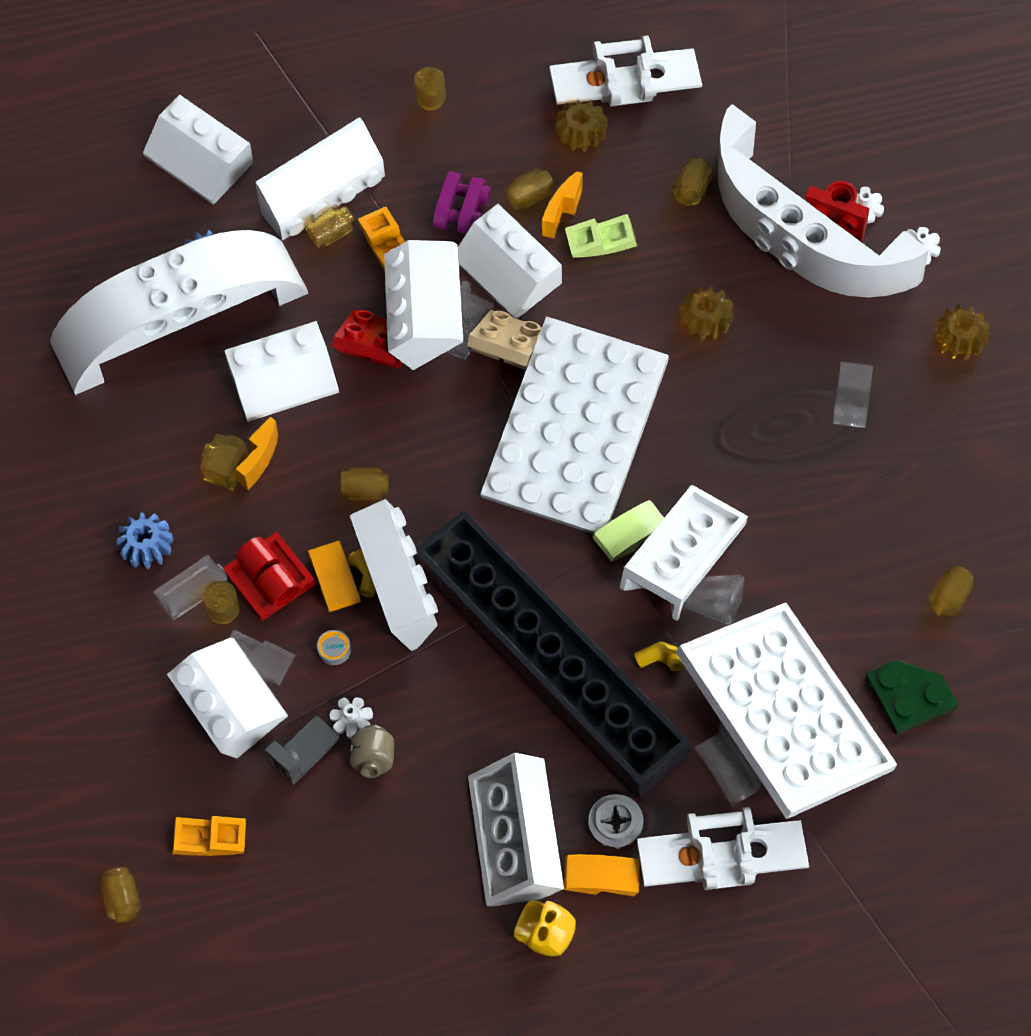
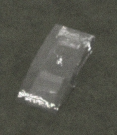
[833,362,873,428]
[230,629,295,685]

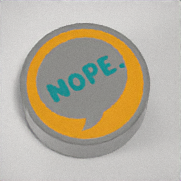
[317,630,351,665]

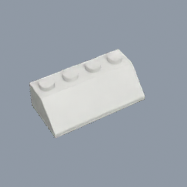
[255,117,385,241]
[384,240,463,370]
[350,499,438,651]
[468,753,564,907]

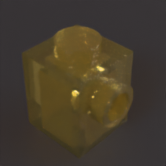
[200,433,249,491]

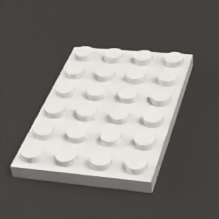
[480,316,669,534]
[676,603,897,819]

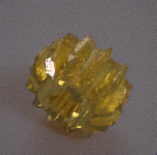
[555,99,608,153]
[680,285,734,341]
[935,304,990,360]

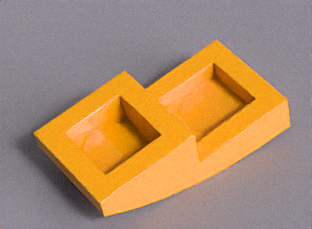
[542,171,583,238]
[358,207,405,271]
[236,417,278,491]
[308,541,361,612]
[172,816,246,856]
[564,854,640,896]

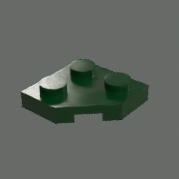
[865,660,958,735]

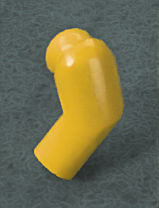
[348,549,376,597]
[634,641,684,671]

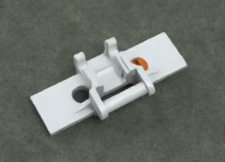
[549,35,702,106]
[637,807,809,890]

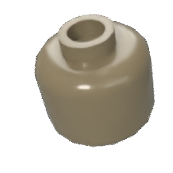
[349,725,395,778]

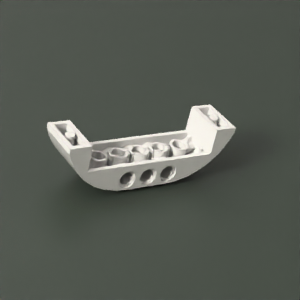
[718,105,929,297]
[50,230,308,395]

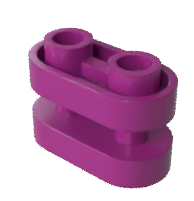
[433,171,491,235]

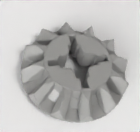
[588,794,643,849]

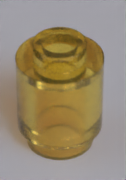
[414,66,446,110]
[671,158,712,206]
[505,167,554,209]
[306,204,354,248]
[341,467,389,500]
[928,565,974,616]
[203,581,240,624]
[100,867,141,922]

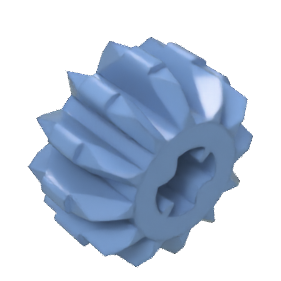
[116,512,173,570]

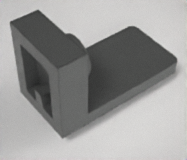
[265,716,340,785]

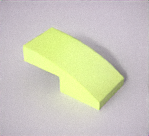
[565,214,637,258]
[592,500,664,562]

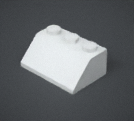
[143,95,254,205]
[458,204,562,319]
[224,321,339,422]
[167,637,288,758]

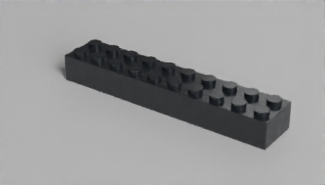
[414,510,691,799]

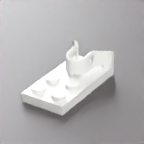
[620,485,748,621]

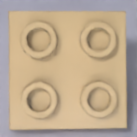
[467,310,542,370]

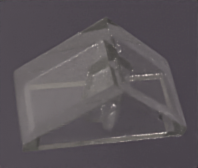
[683,575,745,625]

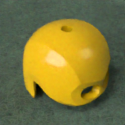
[514,900,576,957]

